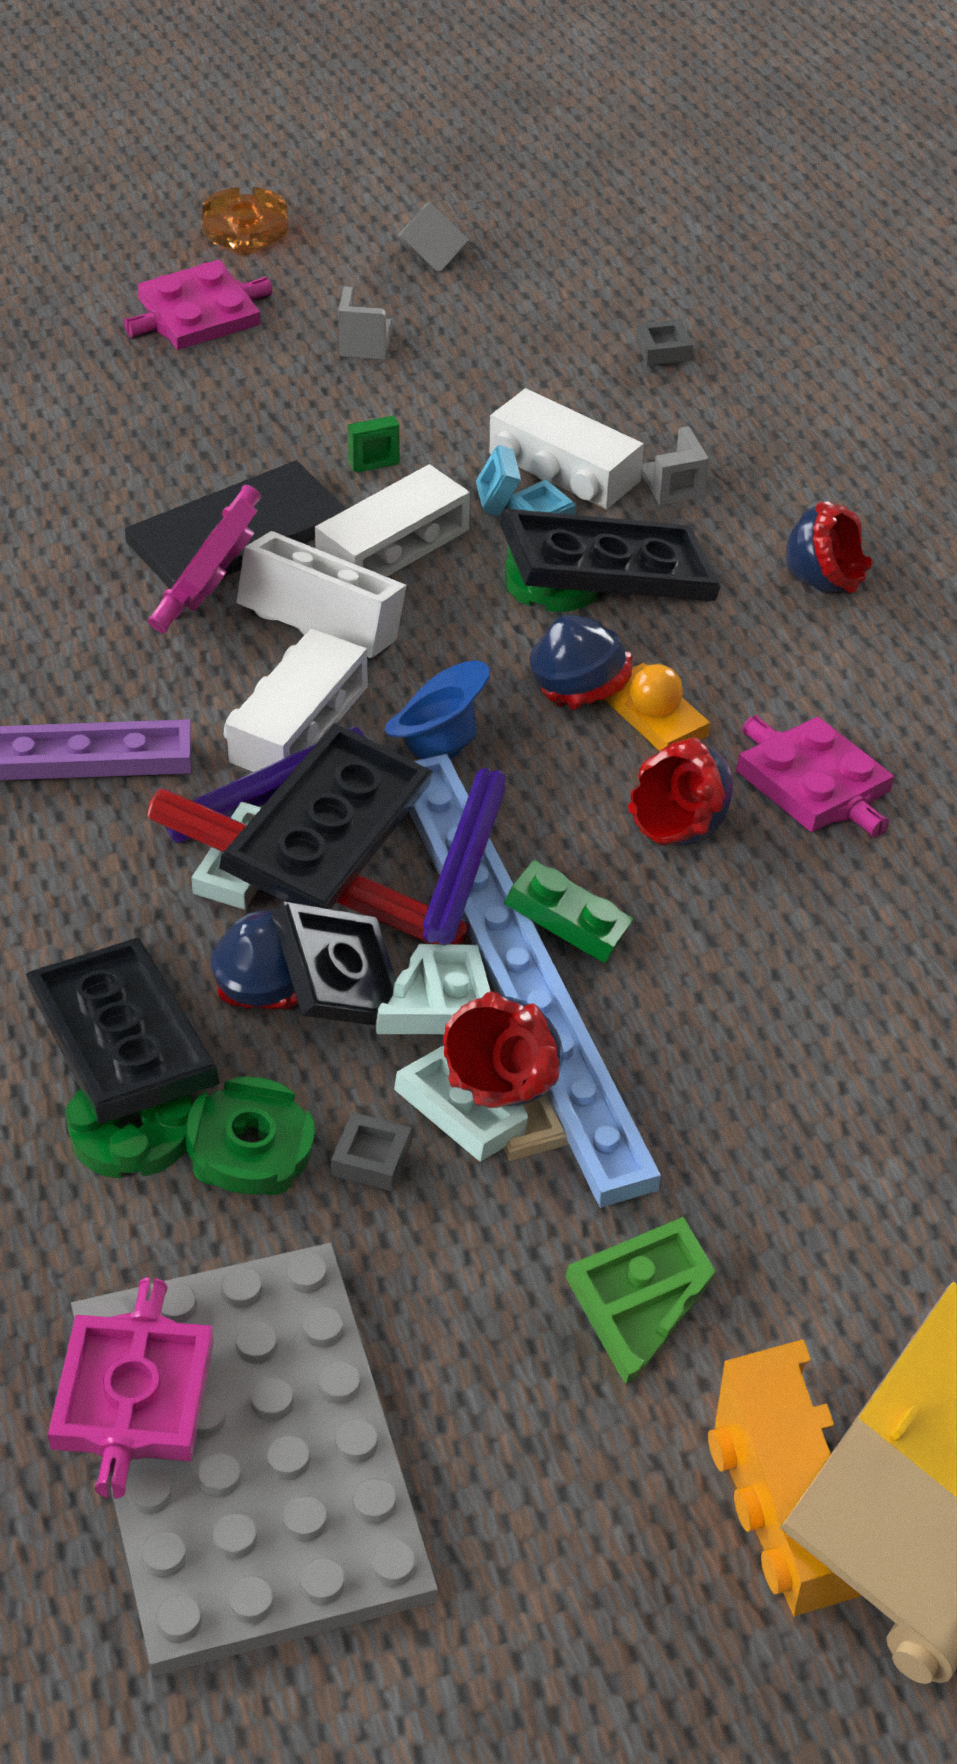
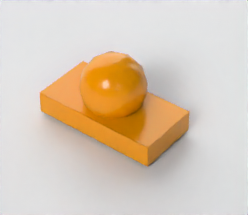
[604,662,710,751]

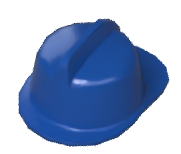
[384,660,490,760]

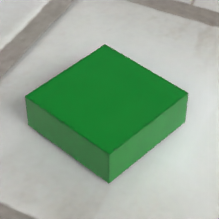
[347,415,400,473]

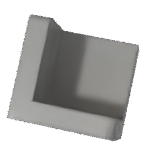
[395,202,469,271]
[338,286,391,359]
[641,426,709,505]

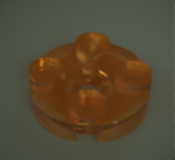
[201,187,289,255]

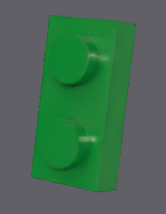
[504,860,634,964]

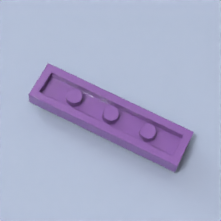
[0,719,192,780]

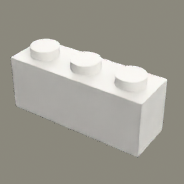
[489,388,644,510]
[315,464,470,577]
[236,531,407,658]
[224,628,368,772]

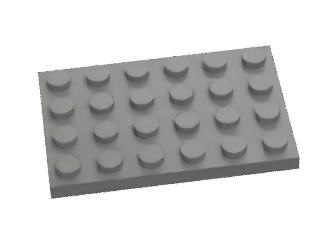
[71,1243,438,1677]

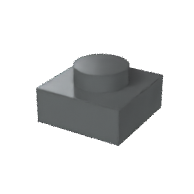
[635,319,693,366]
[331,1112,412,1191]

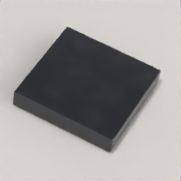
[271,901,397,1026]

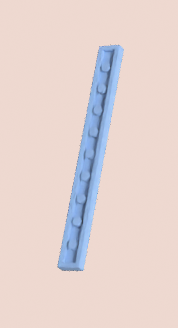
[409,754,661,1208]

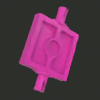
[124,259,273,350]
[147,485,262,633]
[736,715,895,838]
[48,1277,214,1499]

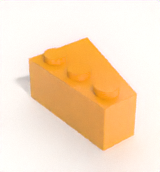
[708,1339,862,1616]

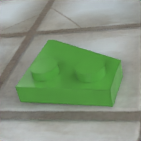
[565,1217,715,1384]

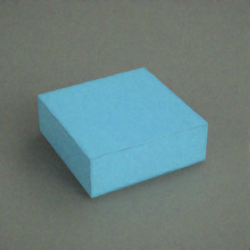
[476,445,521,516]
[506,479,576,515]

